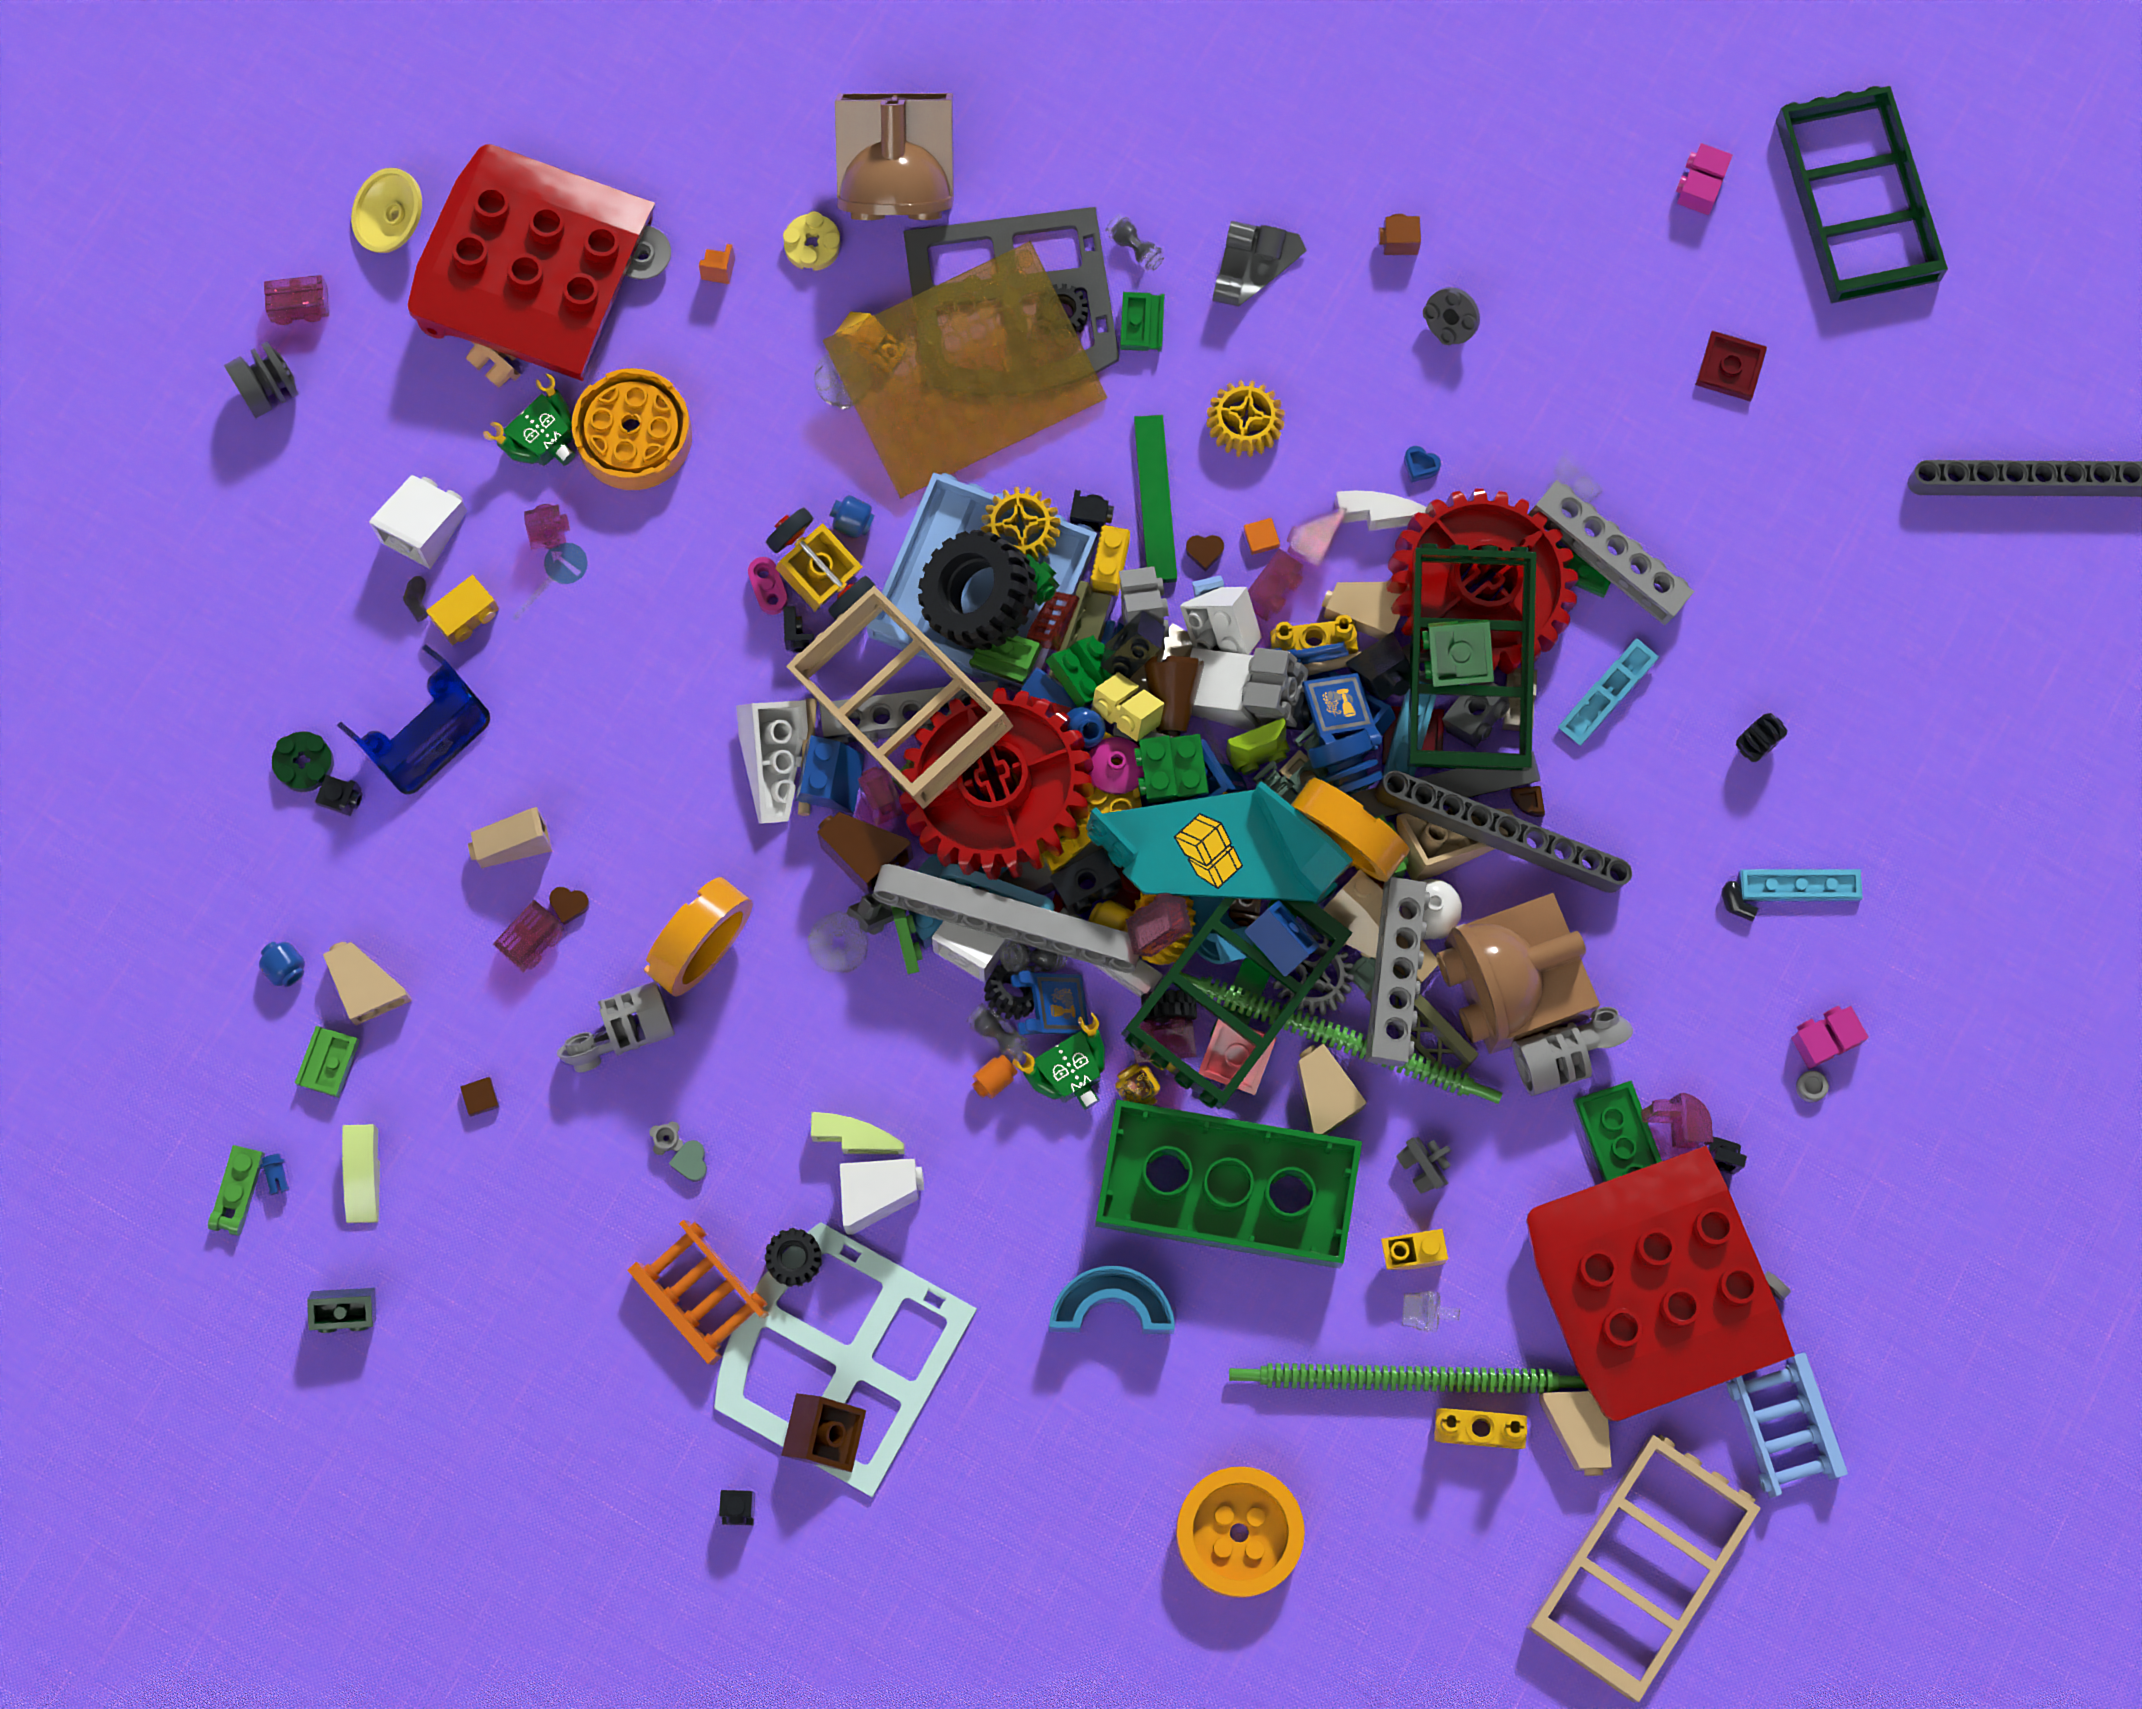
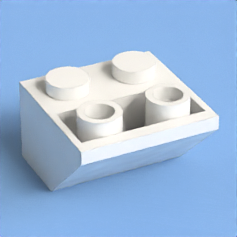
[1180,587,1262,655]

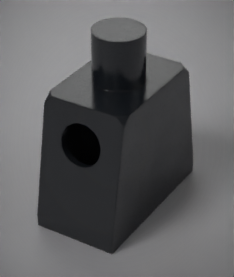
[1345,632,1410,700]

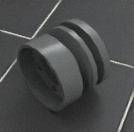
[223,341,299,419]

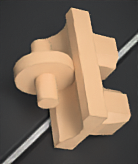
[466,342,521,388]

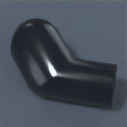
[1721,880,1758,922]

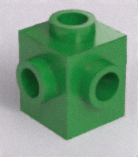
[1026,554,1060,607]

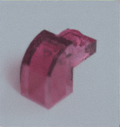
[1641,1093,1713,1149]

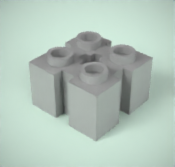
[1119,566,1170,651]
[1242,648,1309,727]

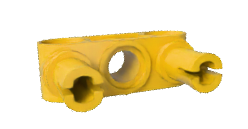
[1270,615,1358,654]
[1434,1408,1527,1449]

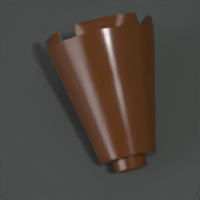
[1144,656,1204,737]

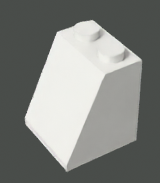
[369,475,467,569]
[1190,648,1264,731]
[932,887,1012,983]
[840,1158,924,1235]

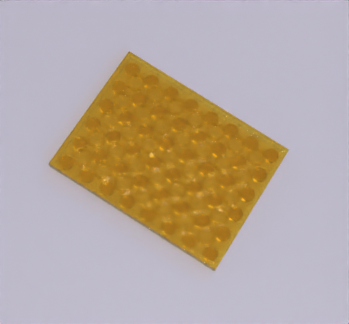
[822,241,1108,499]

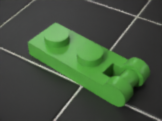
[208,1145,265,1236]

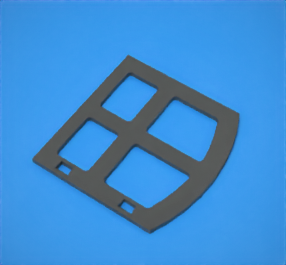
[903,207,1119,397]

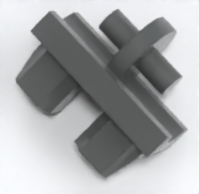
[846,893,907,935]
[1396,1137,1452,1194]

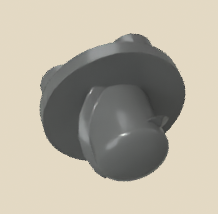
[1422,287,1480,346]

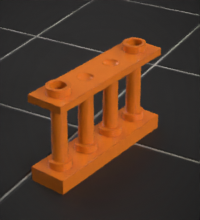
[627,1220,769,1365]

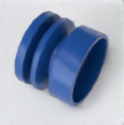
[1307,729,1383,796]

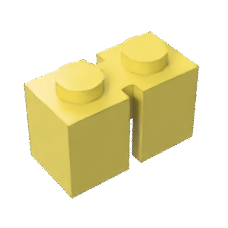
[1091,672,1164,741]

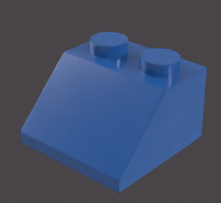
[795,735,865,814]

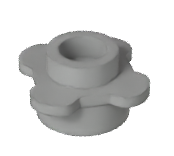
[649,1121,683,1155]

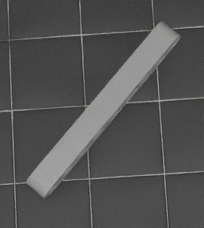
[873,864,1142,973]

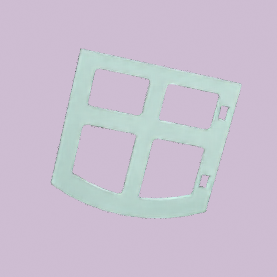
[714,1222,977,1498]

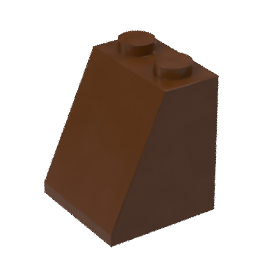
[817,812,914,894]

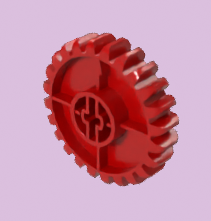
[1386,488,1578,674]
[899,688,1095,880]

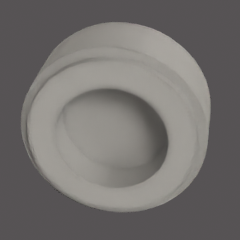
[1796,1071,1829,1103]
[1764,1271,1791,1300]

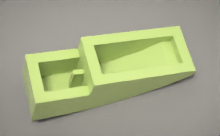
[811,1112,905,1154]
[342,1124,380,1223]

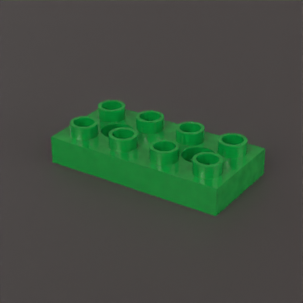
[1095,1099,1362,1269]

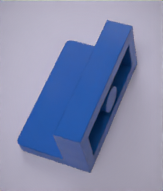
[1245,900,1320,976]

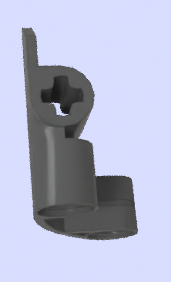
[1212,220,1307,307]

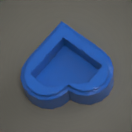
[1404,446,1441,483]

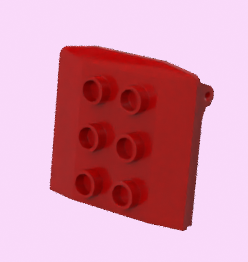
[407,144,655,381]
[1526,1145,1795,1422]

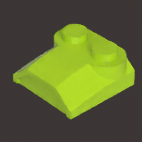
[1225,717,1290,775]

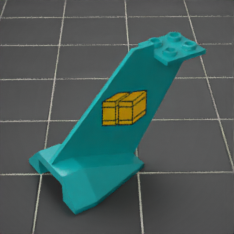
[1086,781,1353,905]

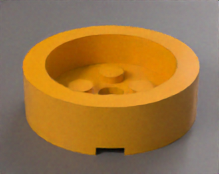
[572,368,692,490]
[1291,778,1410,882]
[644,877,753,997]
[1176,1467,1305,1598]

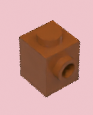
[1378,214,1421,255]

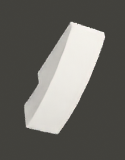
[1334,490,1427,531]

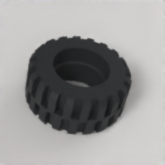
[918,530,1037,650]

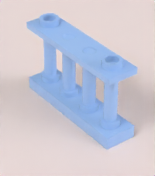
[1727,1352,1848,1498]

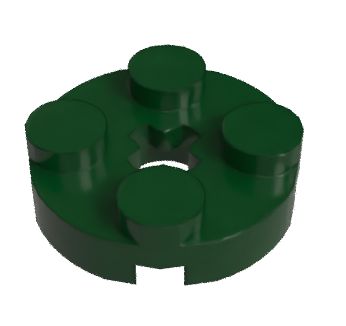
[272,731,334,792]

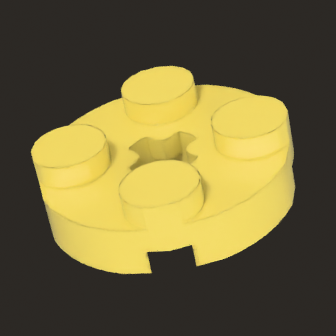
[783,211,841,271]

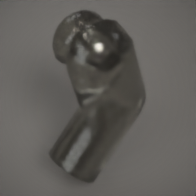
[403,576,428,622]

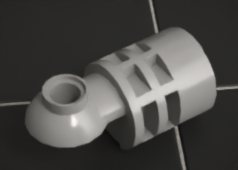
[557,981,675,1073]
[1512,1007,1633,1096]

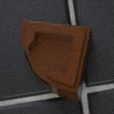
[1510,786,1545,817]

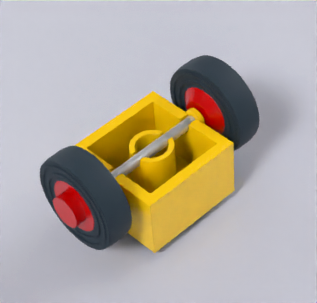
[766,507,876,620]

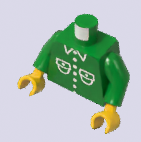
[483,374,575,466]
[1012,1013,1105,1110]

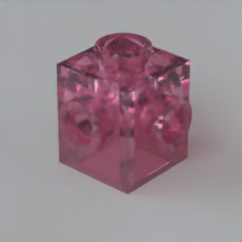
[524,504,570,550]

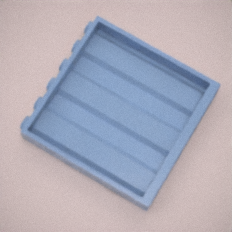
[867,472,1097,693]

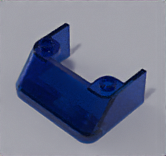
[337,644,490,794]

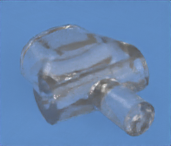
[1402,1291,1460,1333]

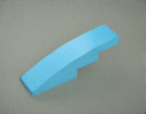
[1558,638,1659,746]

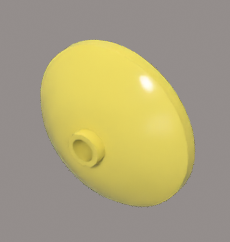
[351,168,422,253]

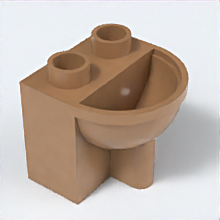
[835,93,954,220]
[1436,893,1600,1055]

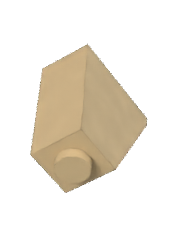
[1321,581,1401,640]
[468,807,552,868]
[323,942,412,1025]
[1297,1043,1367,1135]
[1539,1391,1612,1476]

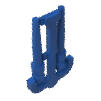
[1274,641,1349,665]

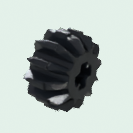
[1735,713,1788,762]

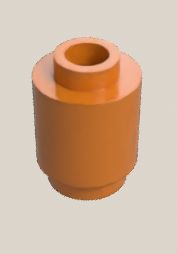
[971,1055,1018,1099]

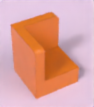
[698,244,735,284]

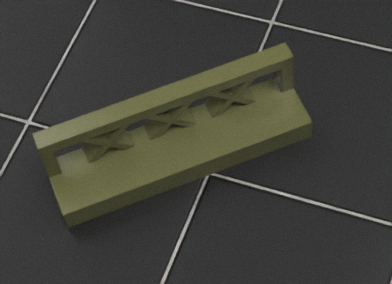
[1049,581,1114,682]
[1365,966,1479,1074]

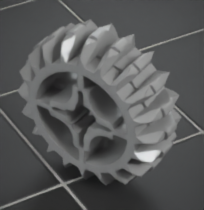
[1273,935,1354,1017]

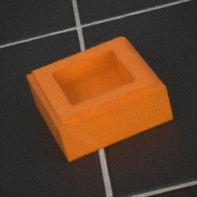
[1243,517,1280,555]

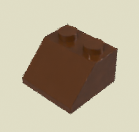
[781,1393,866,1472]

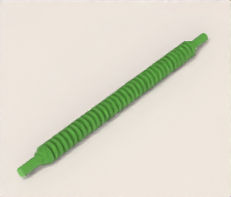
[1179,971,1502,1104]
[1229,1363,1587,1394]

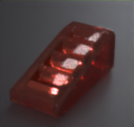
[1026,591,1080,651]

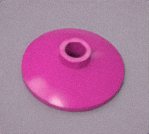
[1088,737,1144,795]

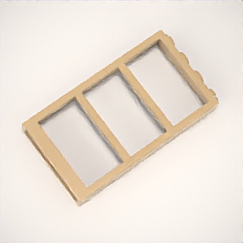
[786,586,1013,809]
[1526,1435,1761,1703]

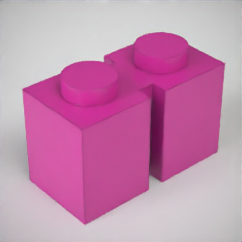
[1675,143,1733,215]
[1791,1006,1869,1070]

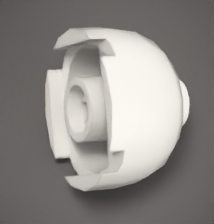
[1401,879,1462,940]

